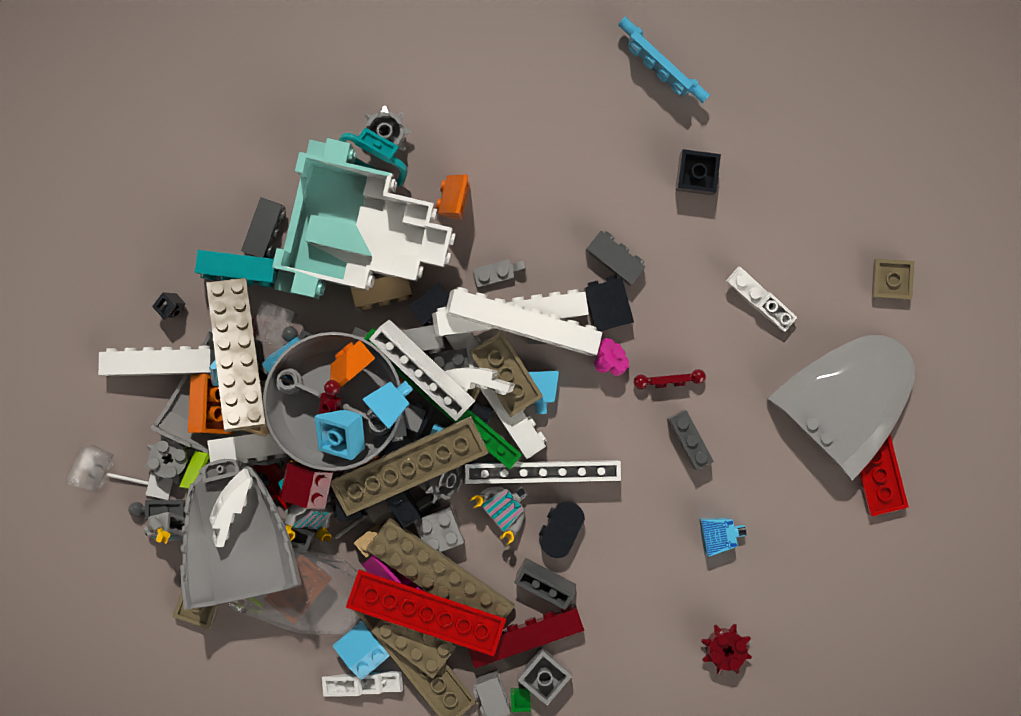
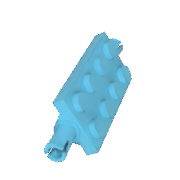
[618,16,710,104]

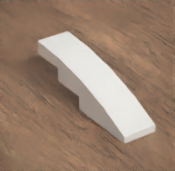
[322,671,403,697]

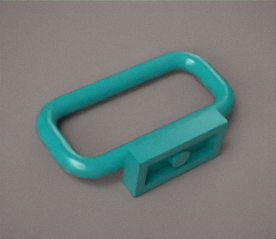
[339,128,408,187]

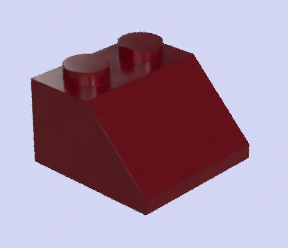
[280,462,333,509]

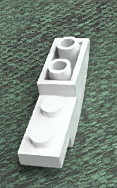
[726,267,797,332]
[445,367,515,395]
[209,469,252,547]

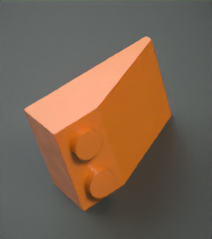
[436,174,470,220]

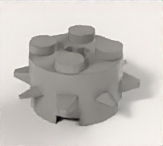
[359,106,412,153]
[145,435,196,484]
[419,465,463,503]

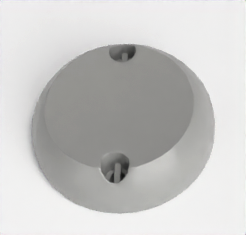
[263,332,402,471]

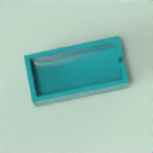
[195,250,279,288]

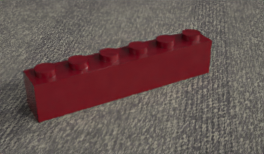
[468,605,585,668]

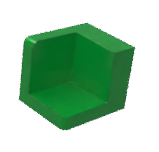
[511,687,531,712]

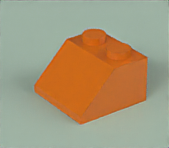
[330,340,375,387]

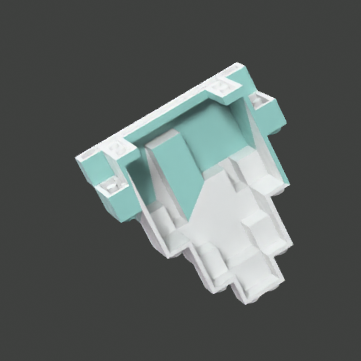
[272,138,456,300]

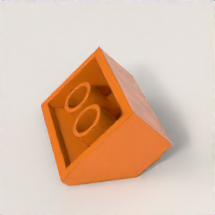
[188,374,234,435]

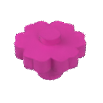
[594,338,629,376]

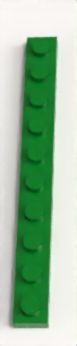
[364,328,522,470]

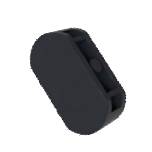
[538,501,585,558]

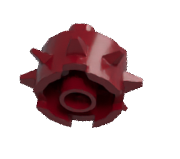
[701,624,752,675]

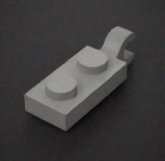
[473,259,526,288]

